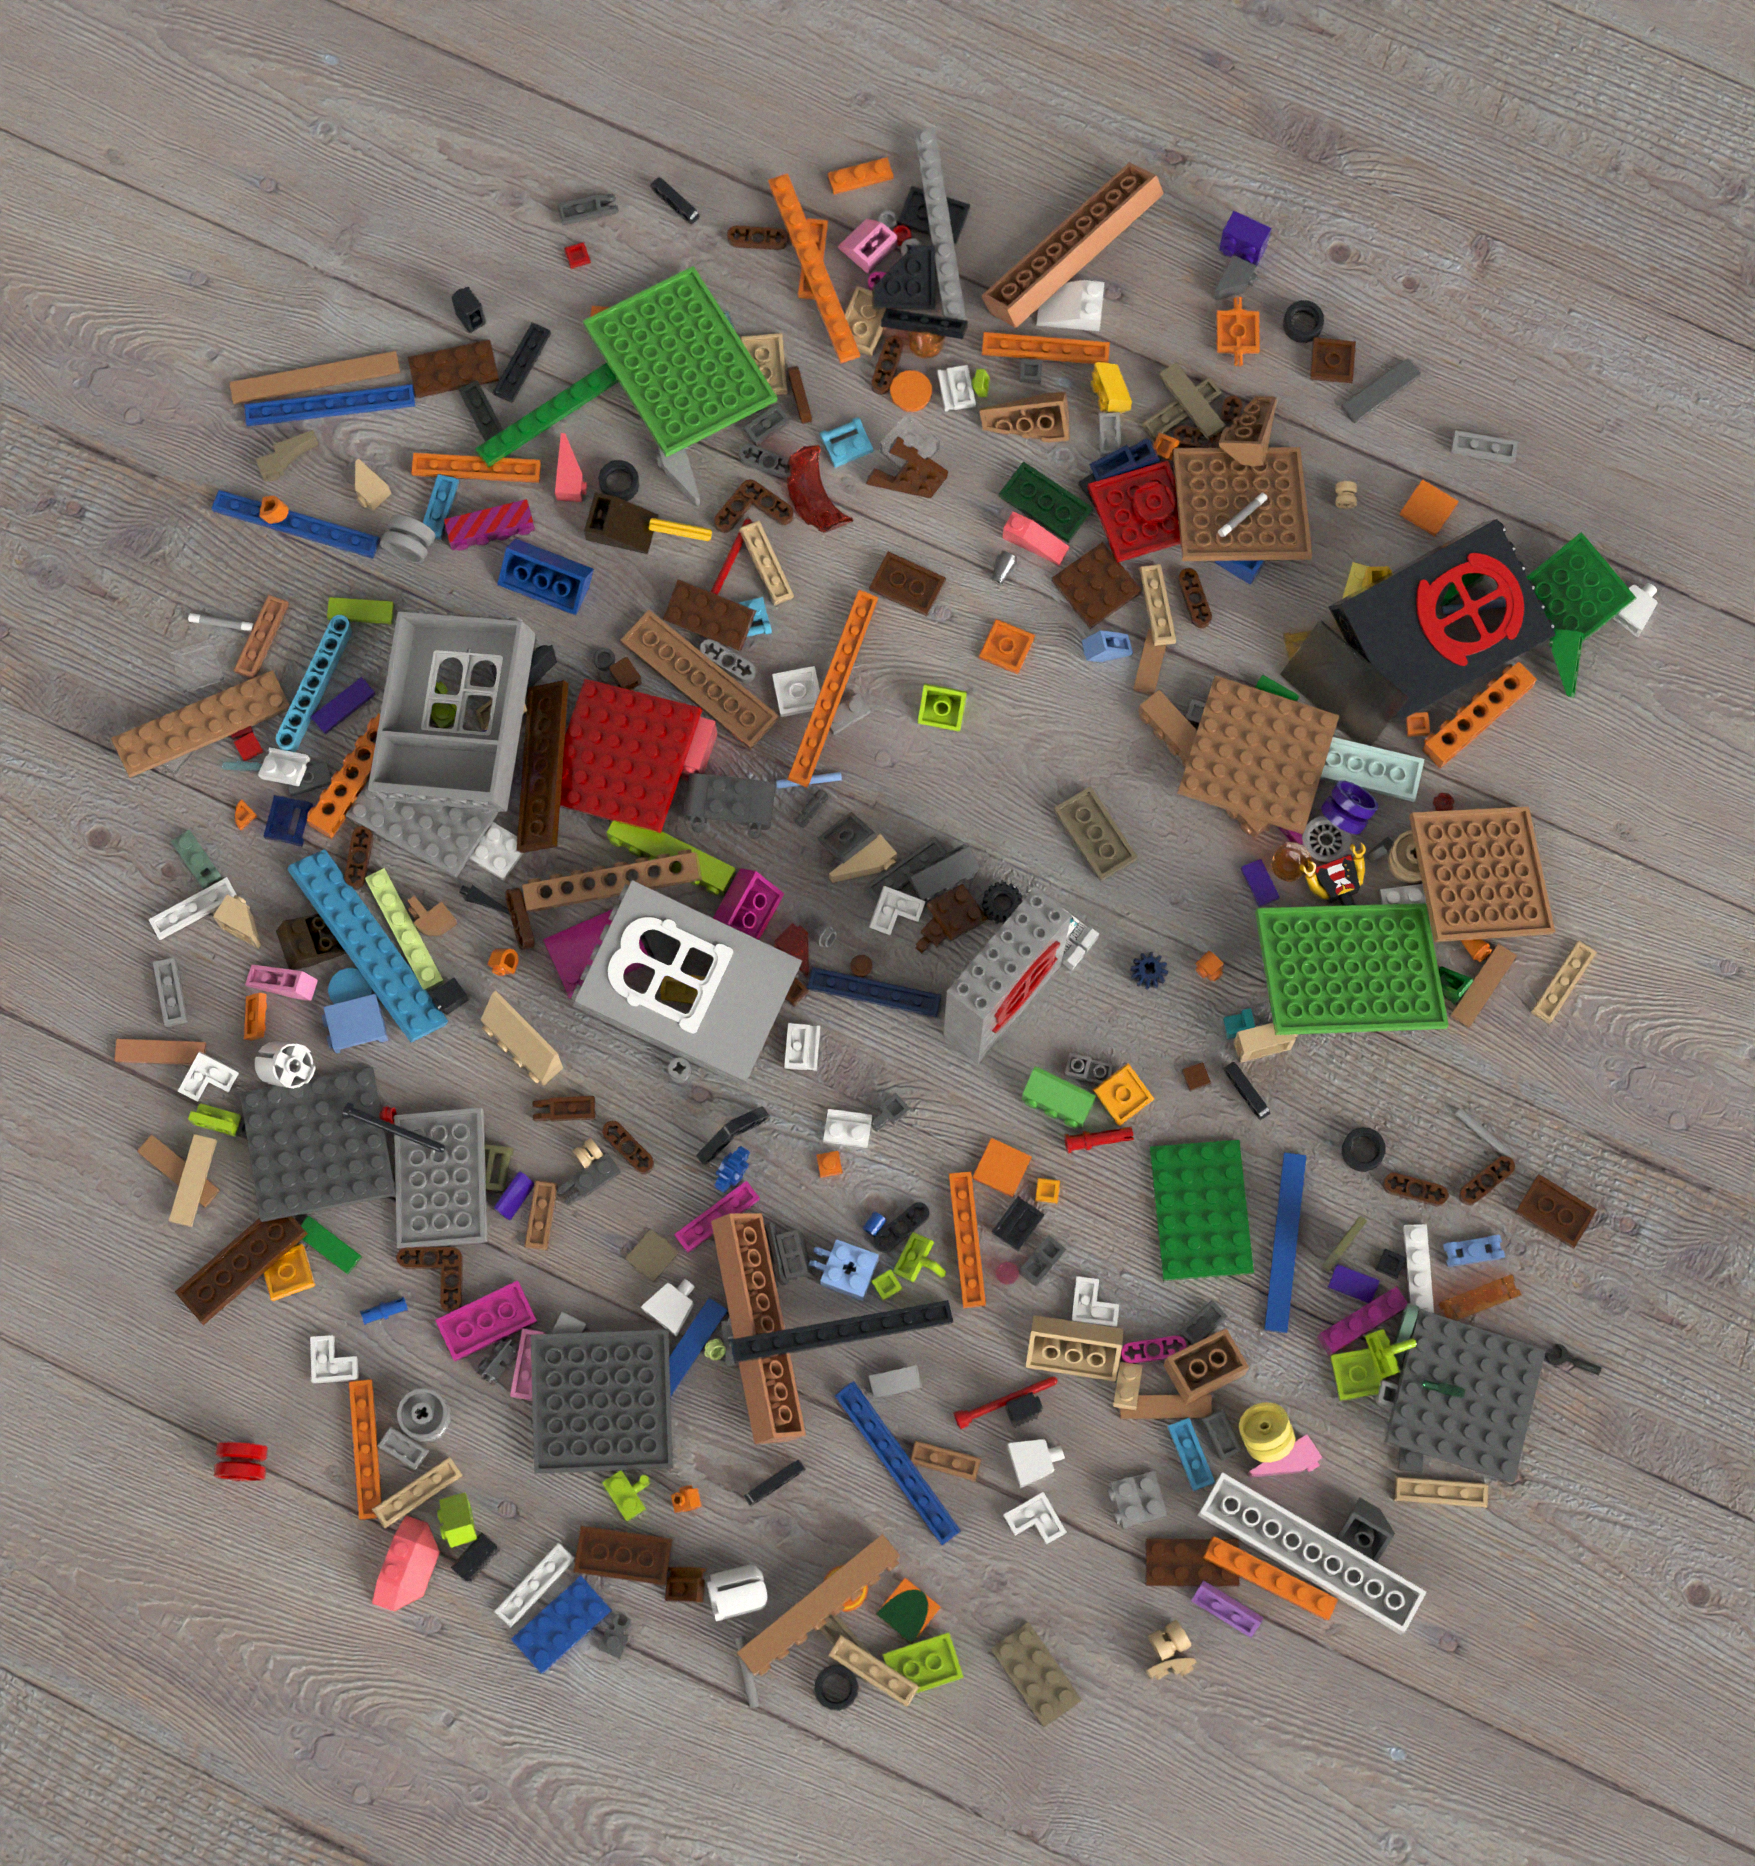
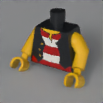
[1299,842,1366,906]

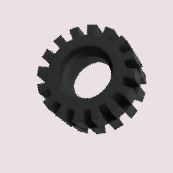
[982,881,1022,924]

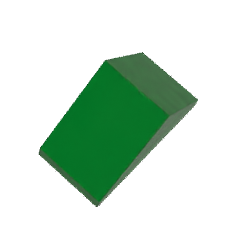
[1439,966,1473,1005]

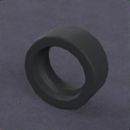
[1283,300,1324,343]
[598,460,639,501]
[1341,1127,1386,1172]
[814,1665,859,1711]

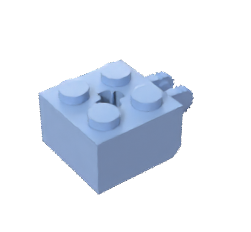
[808,1239,879,1301]

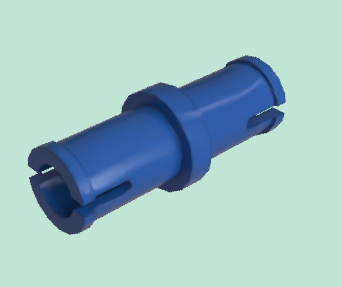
[360,1296,408,1325]

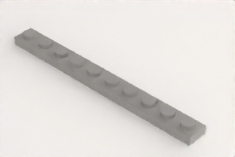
[914,128,966,320]

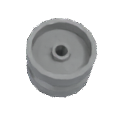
[380,514,435,564]
[397,1388,451,1443]

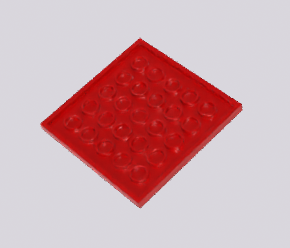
[560,679,702,834]

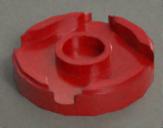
[1132,482,1176,524]

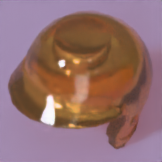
[909,331,946,359]
[1271,842,1311,882]

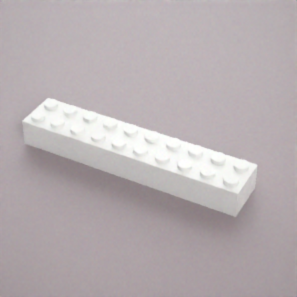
[1198,1473,1426,1635]

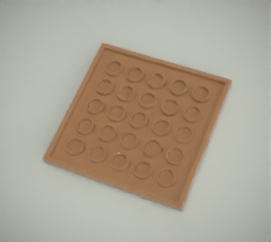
[1173,447,1312,561]
[1177,675,1339,834]
[1409,807,1555,942]

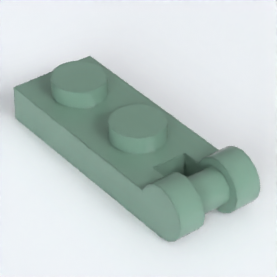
[171,829,222,890]

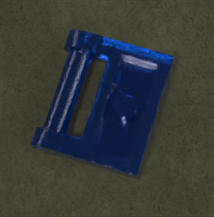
[263,795,313,846]

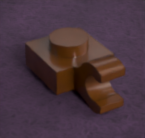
[915,917,947,954]

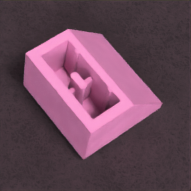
[838,219,897,274]

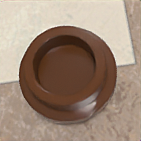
[850,955,872,977]

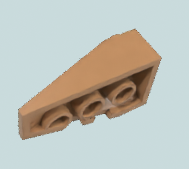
[979,391,1070,443]
[1219,396,1277,466]

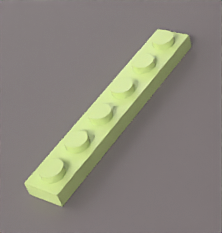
[365,868,444,991]

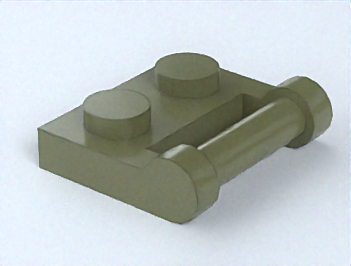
[485,1144,514,1193]

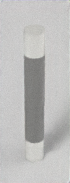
[1218,493,1267,537]
[188,613,254,631]

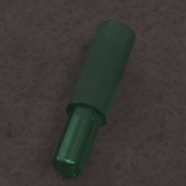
[1422,1380,1465,1398]

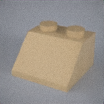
[213,895,261,949]

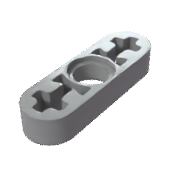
[700,639,756,683]

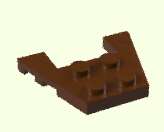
[866,436,949,499]

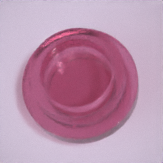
[996,1262,1019,1285]

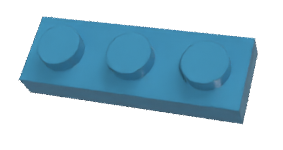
[423,474,459,540]
[1168,1418,1215,1491]

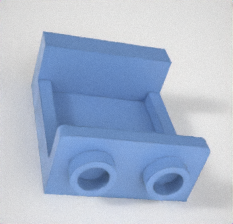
[322,994,389,1054]

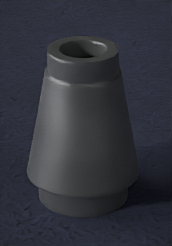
[991,551,1017,584]

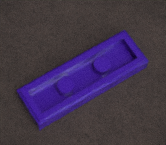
[311,677,376,734]

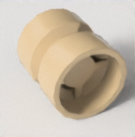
[1148,1620,1191,1662]

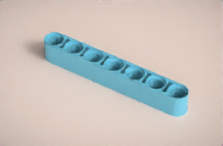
[276,615,352,752]

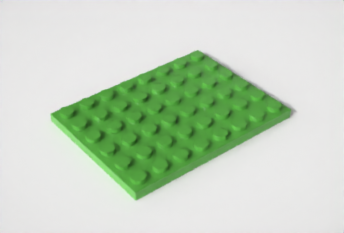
[583,266,777,457]
[1255,903,1449,1035]

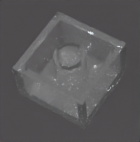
[880,413,940,469]

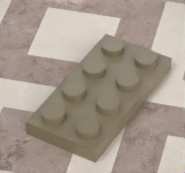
[1053,786,1138,882]
[991,1622,1082,1728]

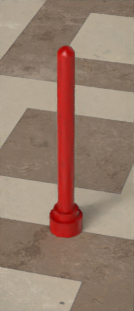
[710,519,752,595]
[953,1376,1058,1430]

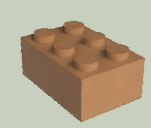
[1164,1328,1249,1405]

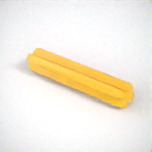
[649,518,712,541]

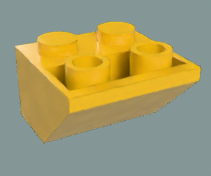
[1090,362,1132,413]

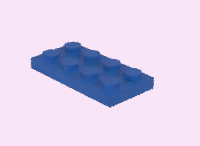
[511,1576,612,1674]

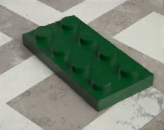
[999,461,1093,543]

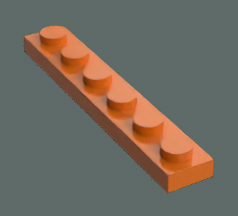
[982,332,1110,364]
[411,453,541,483]
[949,1171,986,1308]
[349,1379,382,1520]
[1203,1536,1338,1621]

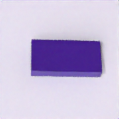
[1241,859,1280,908]

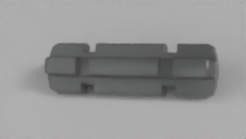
[795,789,829,828]

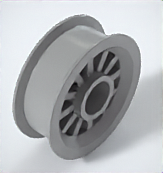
[1301,816,1351,866]

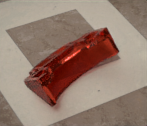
[787,445,854,533]

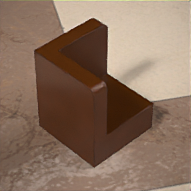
[609,657,642,690]

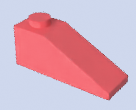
[555,433,587,502]
[1002,511,1069,566]

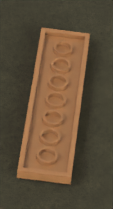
[620,610,779,750]
[111,670,290,778]

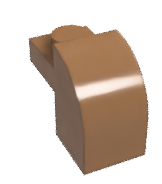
[407,895,457,936]

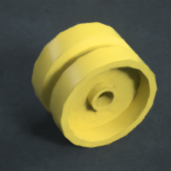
[1239,1402,1295,1463]

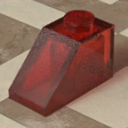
[774,923,809,976]

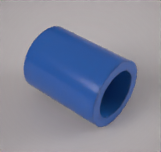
[863,1211,887,1237]

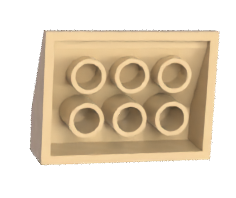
[481,990,563,1086]

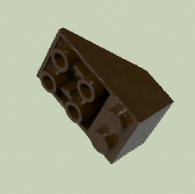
[584,492,659,554]
[276,914,347,970]

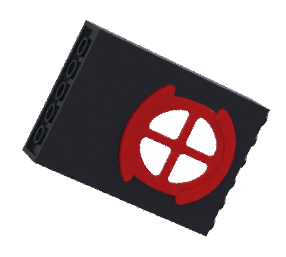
[1328,519,1556,722]

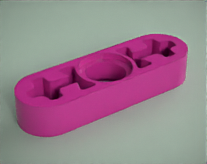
[1120,1336,1187,1364]

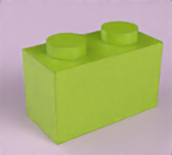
[437,1492,477,1548]

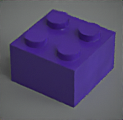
[1219,211,1272,267]

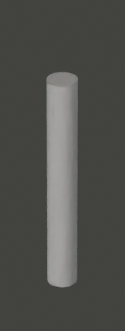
[1455,1108,1512,1156]
[735,1637,759,1708]

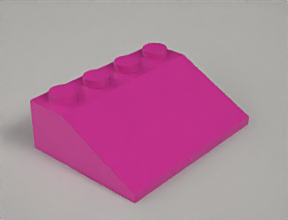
[543,909,648,999]

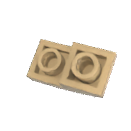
[1146,1658,1197,1680]

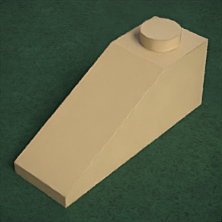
[829,834,897,883]

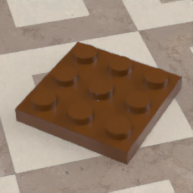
[1051,542,1142,629]

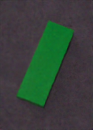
[301,1216,362,1275]

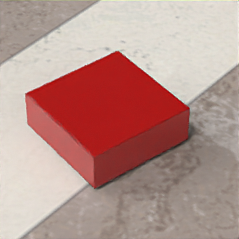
[564,242,591,269]
[234,732,264,762]

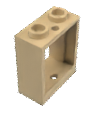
[1233,1023,1298,1063]

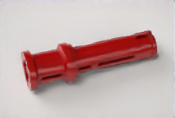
[1064,1126,1134,1154]

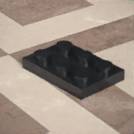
[898,186,970,244]

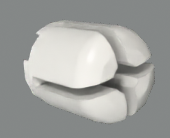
[254,1041,315,1088]
[705,1564,768,1622]

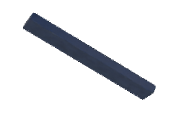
[807,967,942,1018]

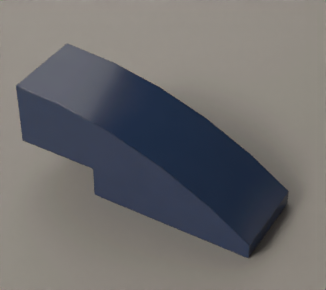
[1089,438,1161,481]

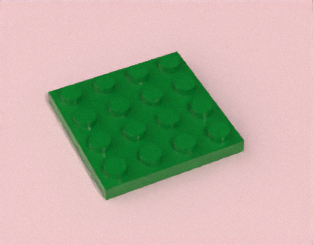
[1526,532,1637,641]

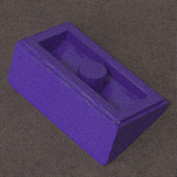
[494,1171,534,1220]
[1328,1264,1380,1303]

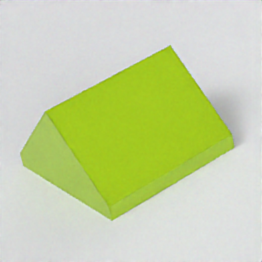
[917,683,967,732]

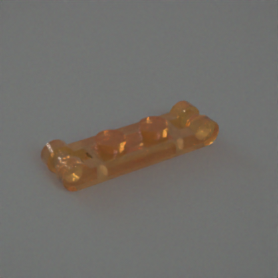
[1438,1274,1522,1321]

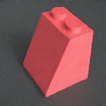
[680,717,717,781]

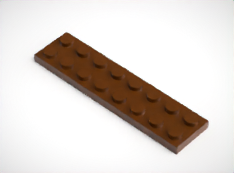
[516,680,569,853]

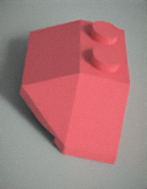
[372,1515,440,1611]

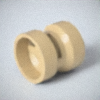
[1335,481,1357,509]
[572,1138,603,1169]

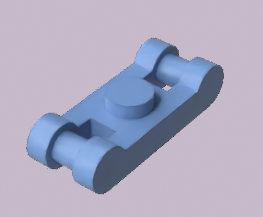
[1443,1235,1505,1267]

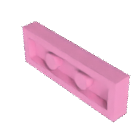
[510,1329,546,1401]

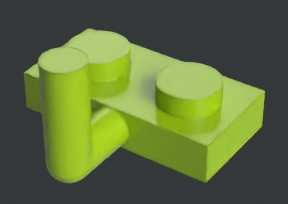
[892,1232,946,1282]
[1365,1329,1416,1379]
[602,1470,650,1522]

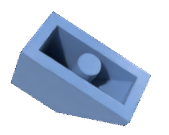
[1082,630,1133,662]

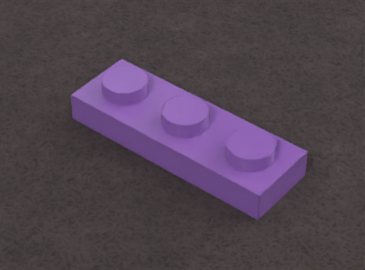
[1191,1580,1263,1638]

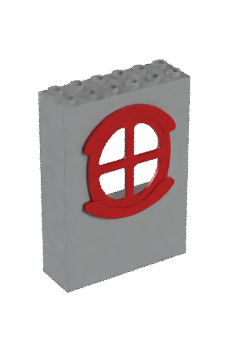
[944,887,1071,1064]

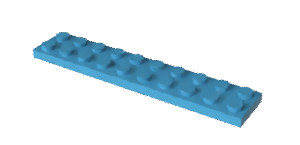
[287,849,448,1043]

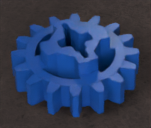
[714,1146,750,1193]

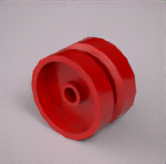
[214,1442,268,1482]

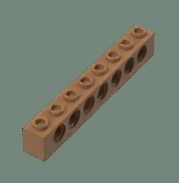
[522,849,702,912]

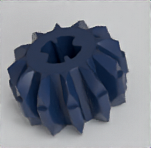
[1130,952,1168,990]

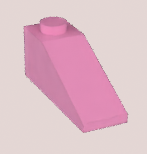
[245,965,318,1001]
[1248,1435,1323,1478]

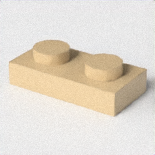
[1113,1362,1143,1410]

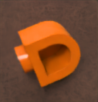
[259,495,289,524]
[487,948,519,976]
[1195,951,1224,982]
[671,1485,702,1513]

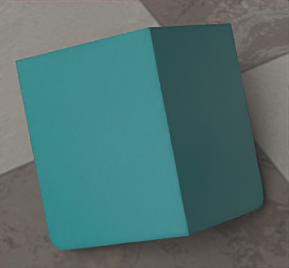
[1223,1008,1255,1039]

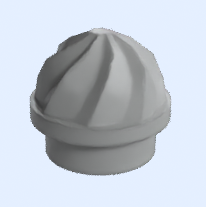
[814,925,837,948]

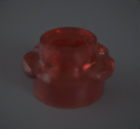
[1433,793,1455,811]

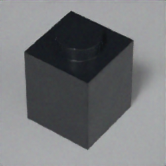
[432,978,469,1015]

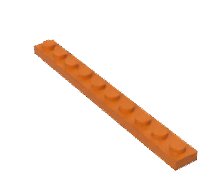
[768,173,860,364]
[787,590,879,787]

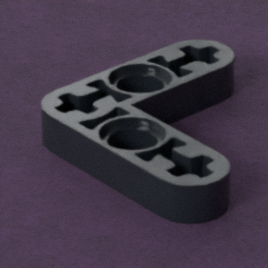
[696,1106,770,1165]

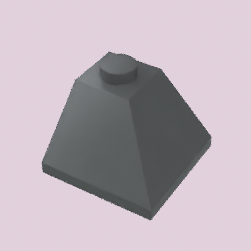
[1336,1497,1395,1563]

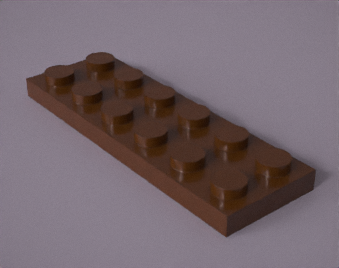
[175,1216,307,1325]

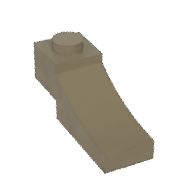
[256,430,319,482]

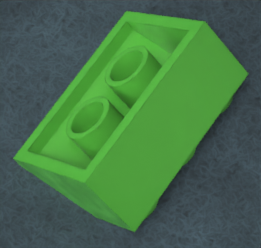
[1021,1066,1096,1129]

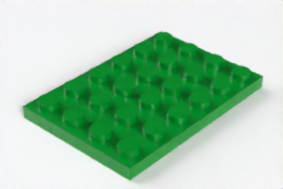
[1150,1140,1254,1281]

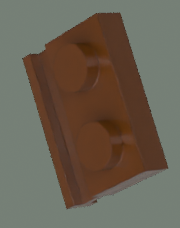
[665,1567,706,1603]

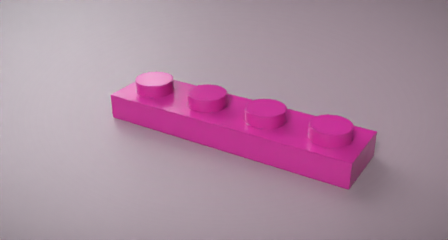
[674,1180,760,1253]

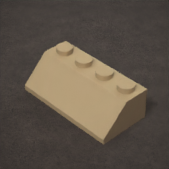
[1025,1315,1123,1382]

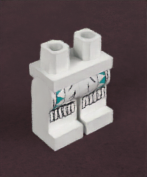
[1062,908,1099,971]

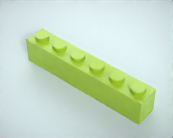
[606,821,736,896]

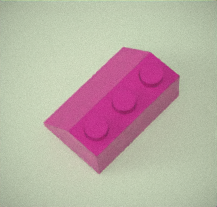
[713,868,784,940]

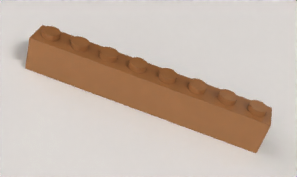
[1138,690,1271,838]
[737,1534,900,1676]

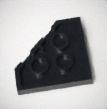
[872,245,935,310]

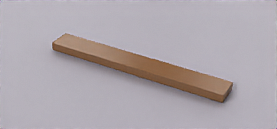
[229,351,400,404]

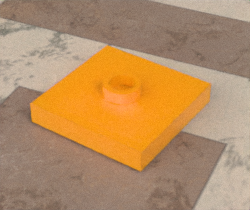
[1092,1063,1154,1126]
[263,1244,315,1301]

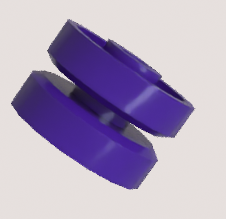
[1321,780,1379,834]

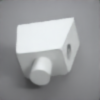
[1612,583,1658,637]
[641,1279,695,1337]
[1007,1439,1064,1488]

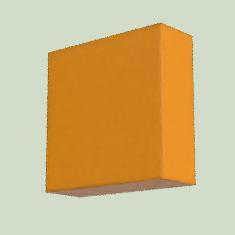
[1035,1178,1060,1204]

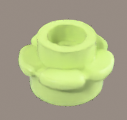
[704,1338,726,1360]

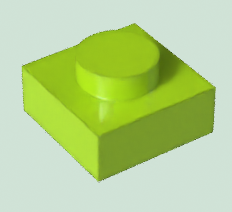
[972,369,990,397]
[871,1269,903,1301]

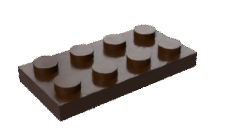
[408,340,499,398]
[663,579,757,651]
[573,1526,673,1586]
[1145,1539,1240,1587]

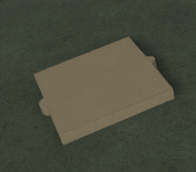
[625,1229,679,1283]

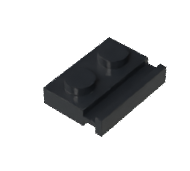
[992,1196,1045,1252]

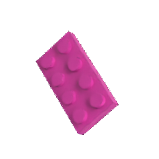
[435,1280,537,1362]

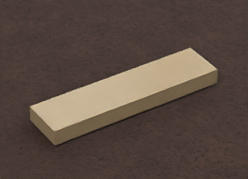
[739,520,794,605]
[1139,564,1176,646]
[1531,940,1597,1025]
[169,1134,217,1227]
[372,1457,463,1529]
[1394,1477,1488,1508]
[829,1635,920,1707]

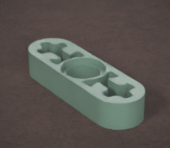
[1393,1303,1419,1366]

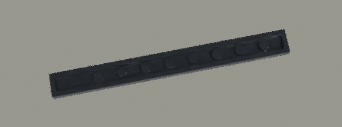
[730,1300,954,1364]

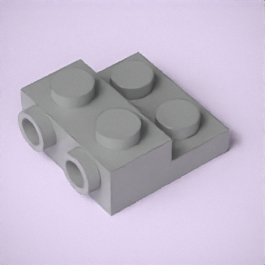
[1107,1471,1168,1529]

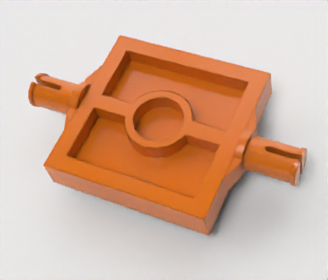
[1216,297,1260,366]

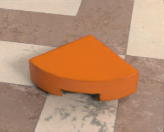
[235,799,257,830]

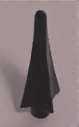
[459,884,510,915]

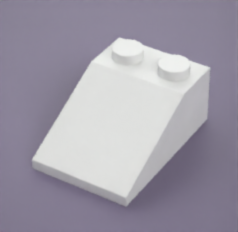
[1037,280,1104,331]

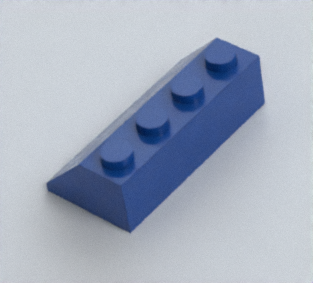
[497,538,594,615]

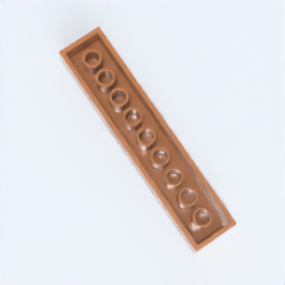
[982,162,1164,328]
[711,1213,806,1444]

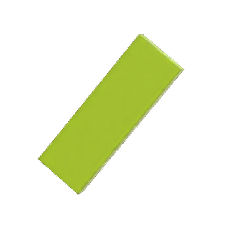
[327,597,394,624]

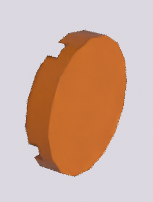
[890,370,932,412]

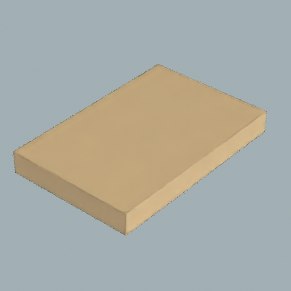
[844,286,886,357]
[740,333,788,395]

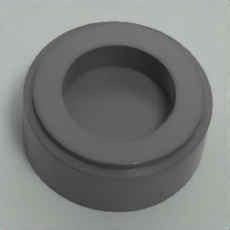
[593,648,615,671]

